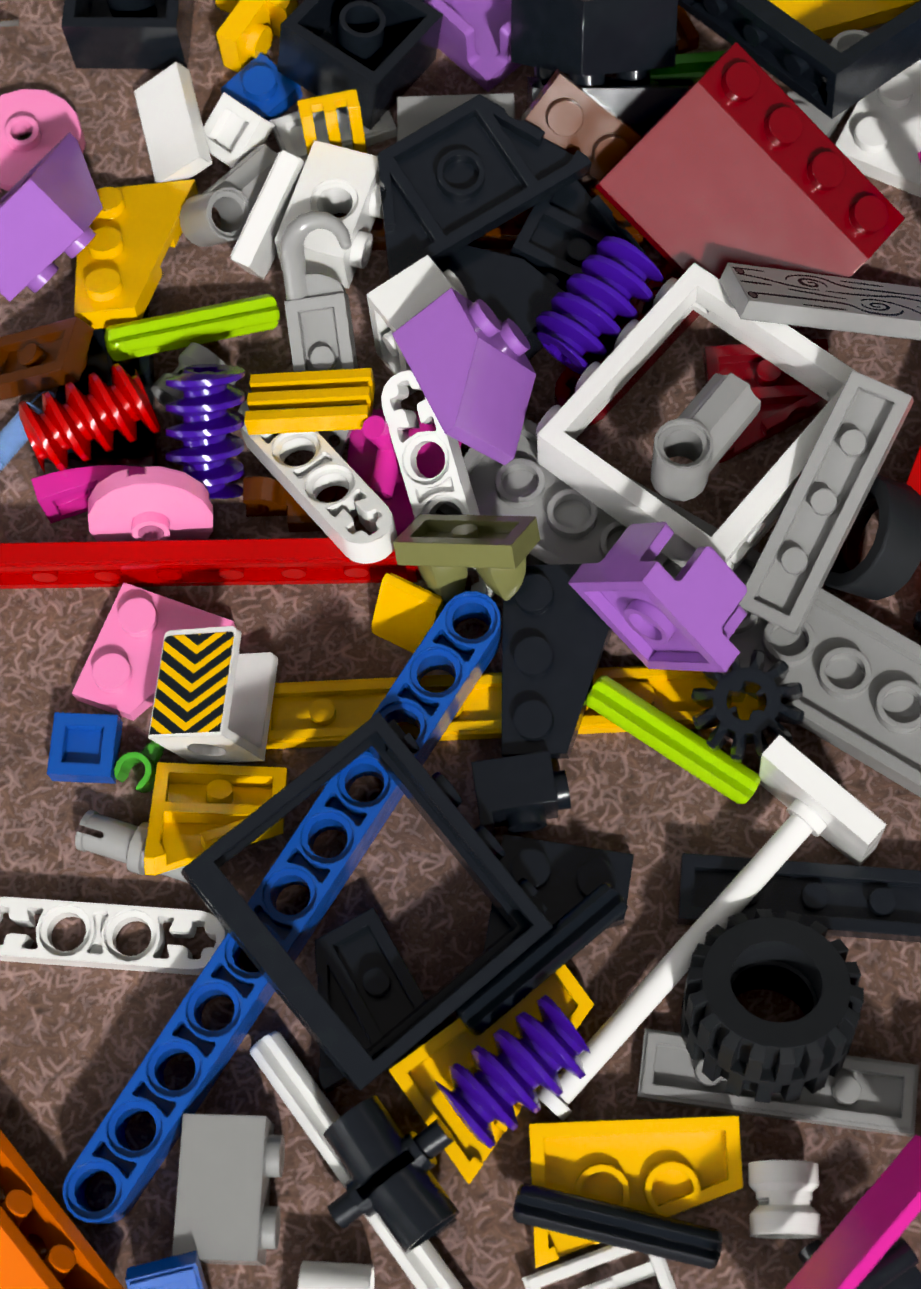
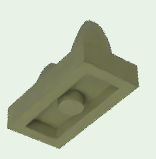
[393,514,540,606]

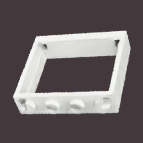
[536,263,857,572]

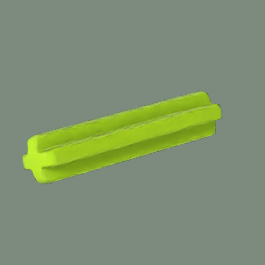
[104,294,280,361]
[586,675,761,804]

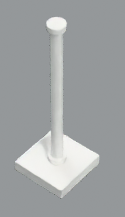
[536,735,887,1121]

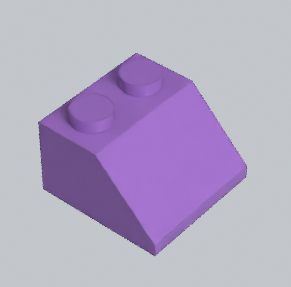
[0,132,103,302]
[392,288,536,466]

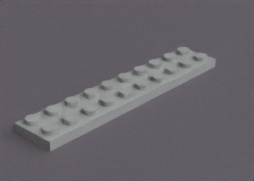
[438,418,921,797]

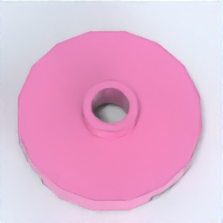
[0,89,86,192]
[88,466,213,542]

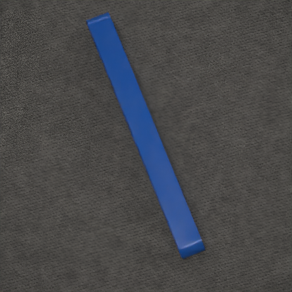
[63,591,501,1224]

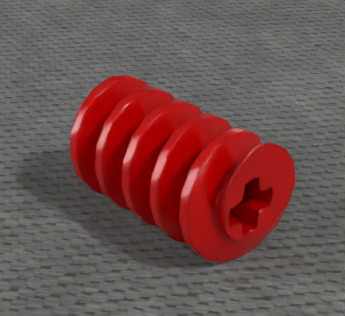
[18,363,160,474]

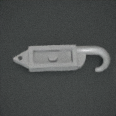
[280,211,359,456]

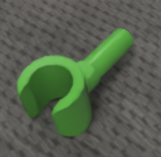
[114,740,165,793]

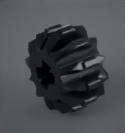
[691,649,804,763]

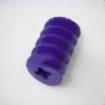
[536,236,664,375]
[165,364,245,499]
[434,995,590,1149]

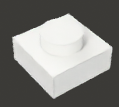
[203,93,275,168]

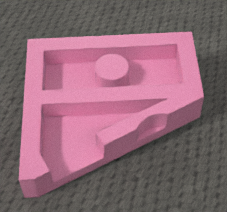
[72,582,236,721]

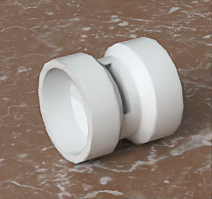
[748,1160,821,1239]

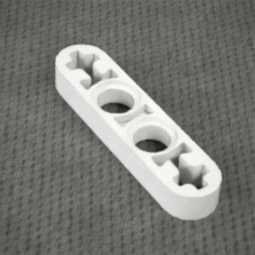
[381,371,495,598]
[238,400,397,564]
[0,896,227,975]

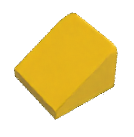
[372,573,444,653]

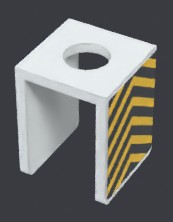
[148,626,278,764]

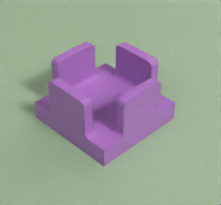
[424,0,522,92]
[568,522,747,673]

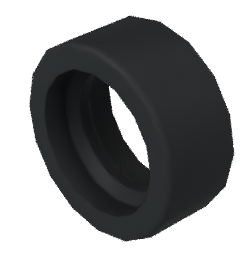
[824,475,921,601]

